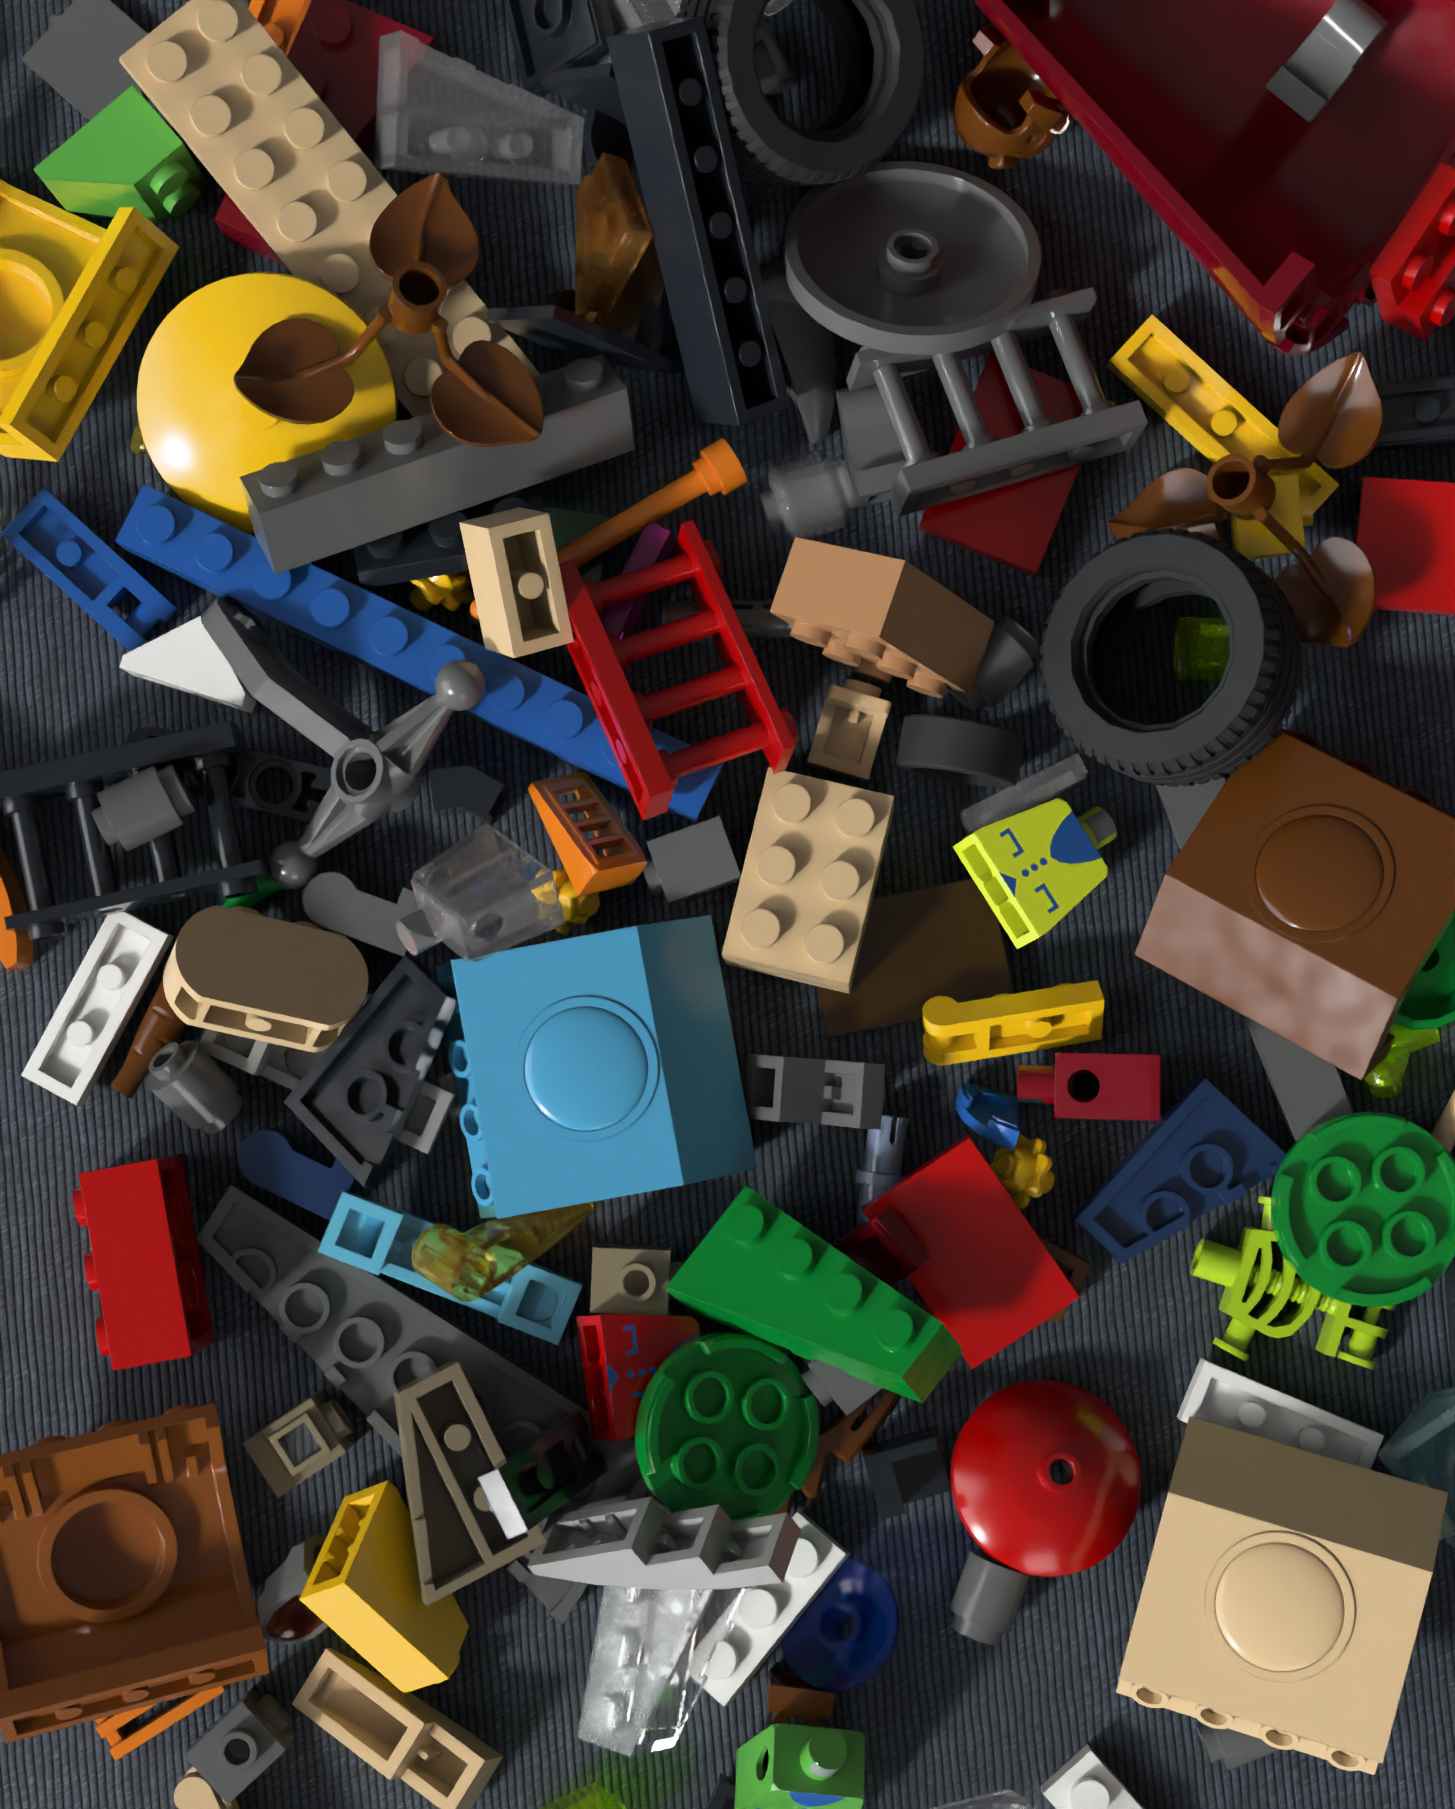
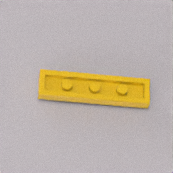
[1106,314,1339,513]

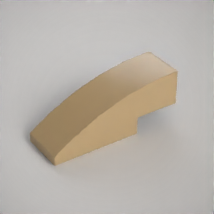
[292,1648,503,1809]

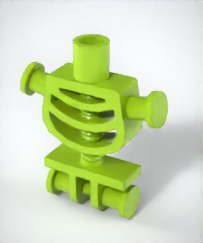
[1190,1195,1396,1370]

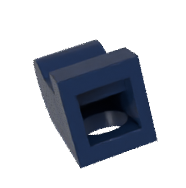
[237,1128,359,1220]

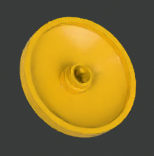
[137,272,398,533]

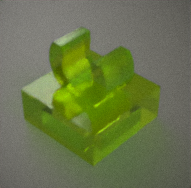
[1174,617,1230,685]

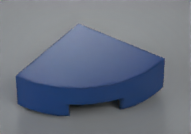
[955,1082,1022,1150]

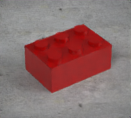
[73,1153,216,1371]

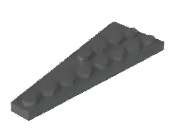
[196,1183,648,1624]

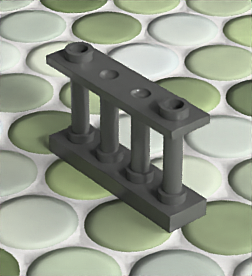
[846,287,1148,517]

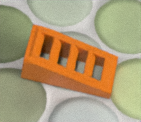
[527,771,648,897]

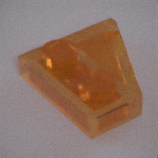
[575,153,653,326]

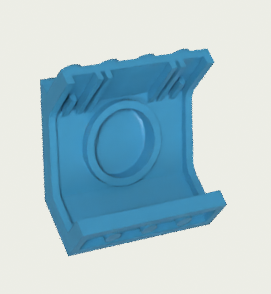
[435,915,757,1219]

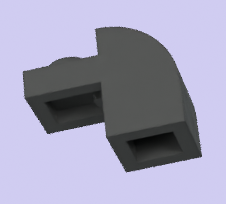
[744,1054,886,1130]

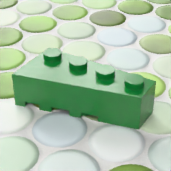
[665,1186,963,1403]

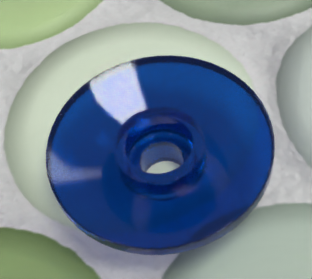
[780,1559,900,1692]

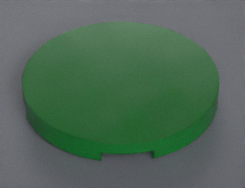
[1271,1112,1455,1307]
[635,1332,819,1522]

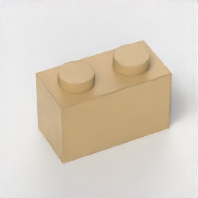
[459,507,574,658]

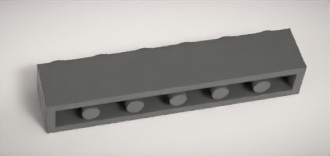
[240,354,635,575]

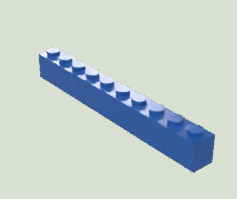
[115,484,724,824]

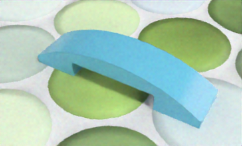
[318,1190,583,1345]

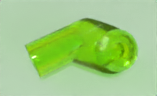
[1364,1024,1440,1099]

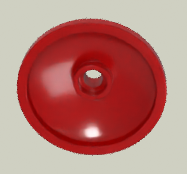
[950,1379,1141,1577]

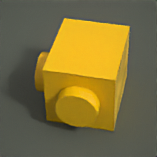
[1229,471,1313,560]

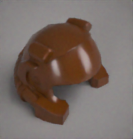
[950,25,1073,169]

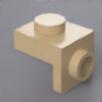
[806,679,892,782]

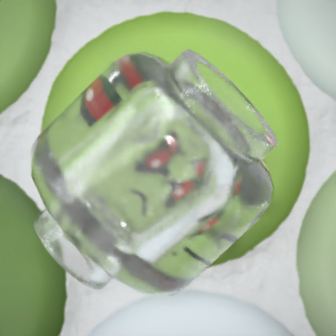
[759,450,857,542]

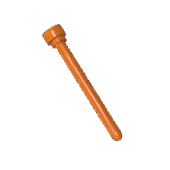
[470,438,748,622]

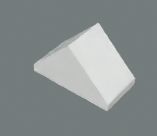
[119,616,256,713]

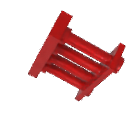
[559,520,798,820]

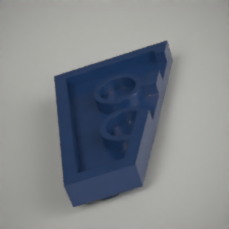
[1071,1076,1286,1263]

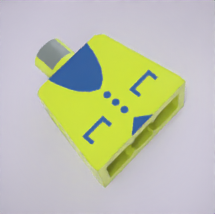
[953,798,1117,949]

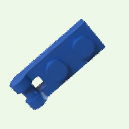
[1,488,178,651]

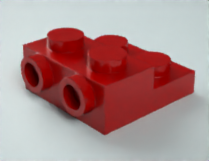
[1368,162,1455,342]

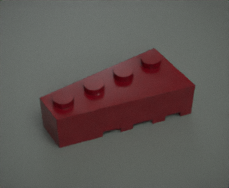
[214,0,442,265]

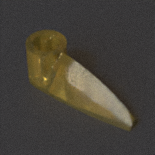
[411,1202,594,1302]

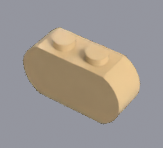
[163,905,369,1053]

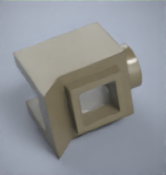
[242,1391,353,1499]

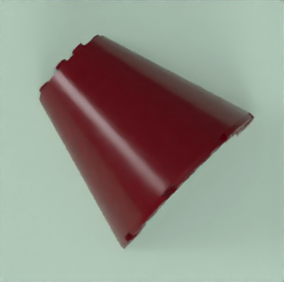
[973,0,1455,356]

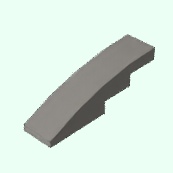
[527,1496,801,1590]

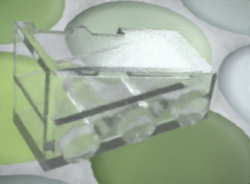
[577,1586,753,1757]

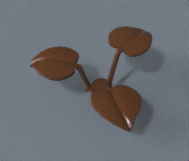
[233,173,544,447]
[1108,352,1385,647]

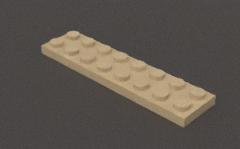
[119,0,541,419]

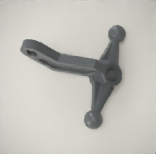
[201,595,487,890]

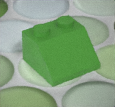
[33,85,207,223]

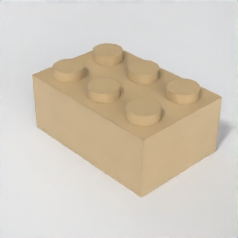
[722,767,894,994]

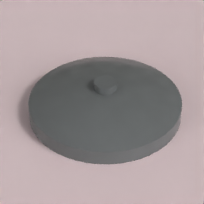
[783,161,1041,355]

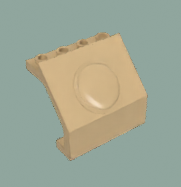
[1116,1416,1448,1775]

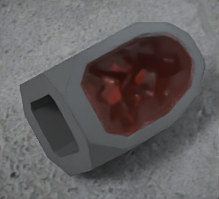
[255,1534,328,1645]

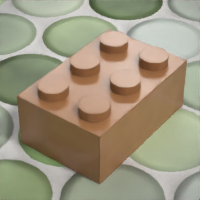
[770,537,995,698]

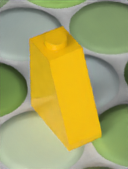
[299,1480,469,1694]

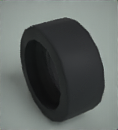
[896,714,1024,788]

